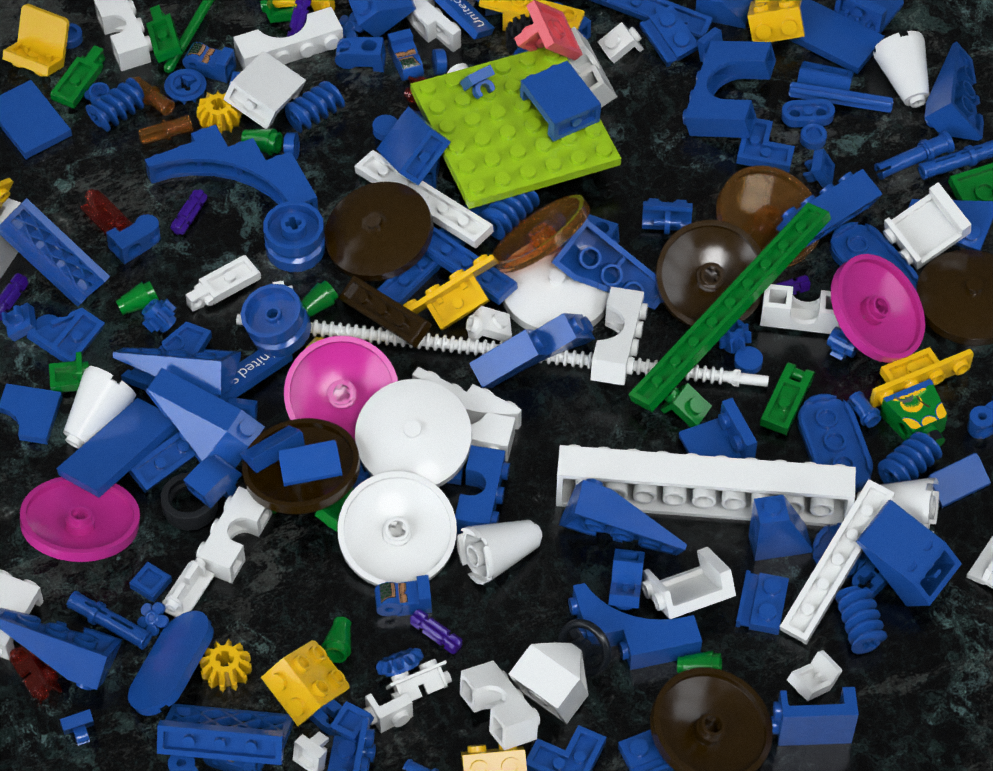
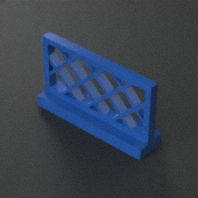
[0,198,110,307]
[157,704,294,765]

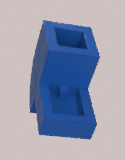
[184,455,242,509]
[608,549,645,610]

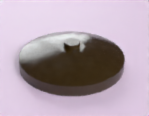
[325,182,434,281]
[655,220,764,327]
[916,250,993,346]
[242,418,360,514]
[650,667,773,771]

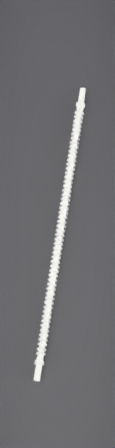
[236,314,769,387]

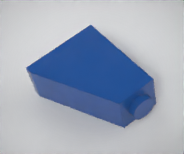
[748,495,813,561]

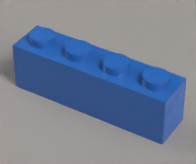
[776,169,882,249]

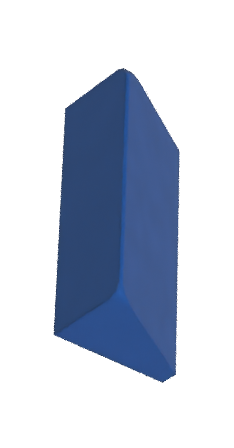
[797,61,854,90]
[240,426,305,473]
[278,440,343,486]
[928,453,991,508]

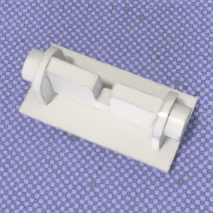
[162,558,215,617]
[386,659,452,701]

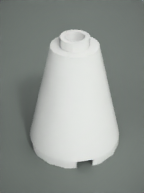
[873,31,930,108]
[63,366,136,449]
[856,478,939,533]
[457,520,542,585]

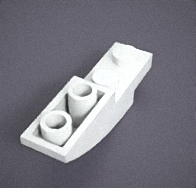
[406,0,461,52]
[412,367,522,429]

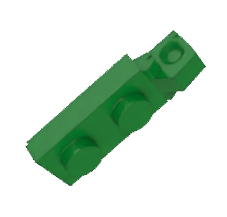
[146,5,183,63]
[50,45,105,109]

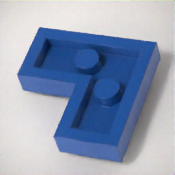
[736,118,795,173]
[526,725,607,771]

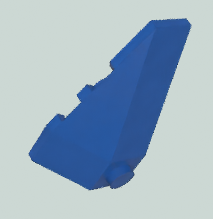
[924,42,984,141]
[551,217,661,309]
[113,347,241,398]
[146,368,265,468]
[559,479,687,556]
[0,608,122,690]

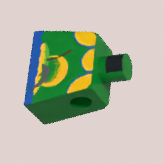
[880,379,947,447]

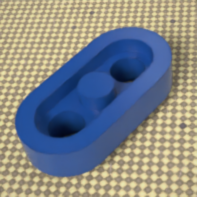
[781,99,835,127]

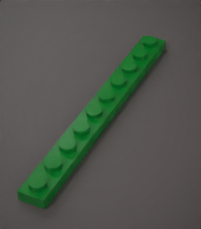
[628,203,831,412]

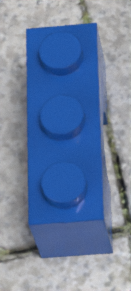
[455,445,510,535]

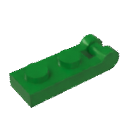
[760,362,815,435]

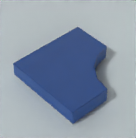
[0,384,63,444]

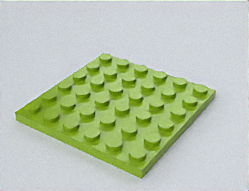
[410,47,621,209]

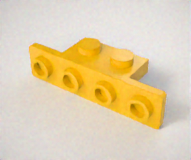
[479,0,585,31]
[403,254,499,331]
[870,347,974,408]

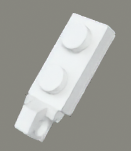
[186,255,261,312]

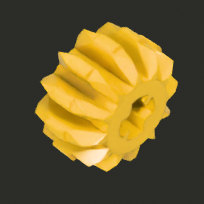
[196,90,242,135]
[200,638,252,693]

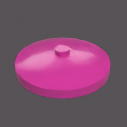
[831,254,925,363]
[284,336,398,441]
[20,477,140,562]

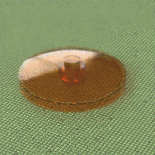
[716,166,819,267]
[493,195,590,273]

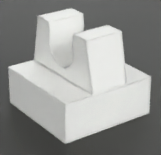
[293,731,329,771]

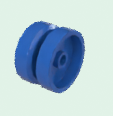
[263,201,325,272]
[240,284,312,357]

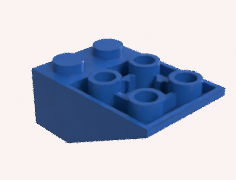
[856,500,962,606]

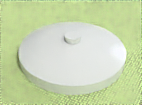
[503,241,609,330]
[355,379,472,487]
[338,471,457,586]

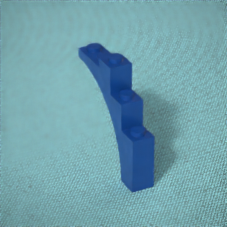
[145,124,318,210]

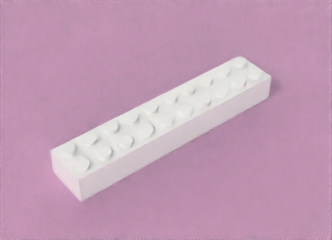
[556,444,856,526]

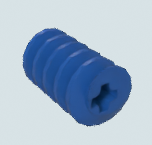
[85,78,145,132]
[285,81,345,133]
[481,191,540,240]
[878,432,942,484]
[835,586,887,654]

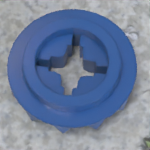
[164,69,207,105]
[376,648,424,677]

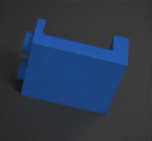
[520,60,601,142]
[377,106,451,186]
[770,687,859,746]

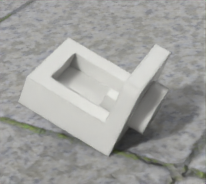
[598,22,644,63]
[466,306,512,342]
[787,650,842,701]
[363,693,413,733]

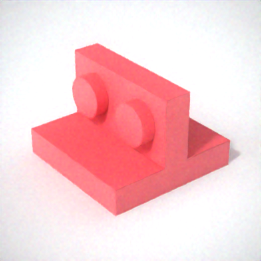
[514,0,583,60]

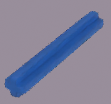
[789,82,893,113]

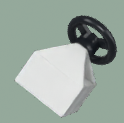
[509,619,611,724]

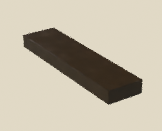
[338,276,432,348]

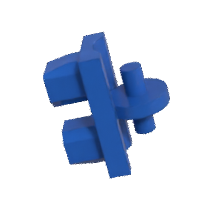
[642,198,693,235]

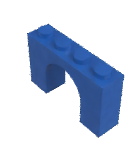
[682,41,776,138]

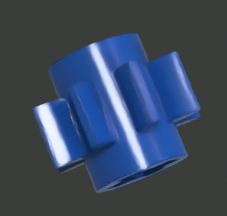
[142,298,177,333]
[719,319,752,354]
[827,326,858,361]

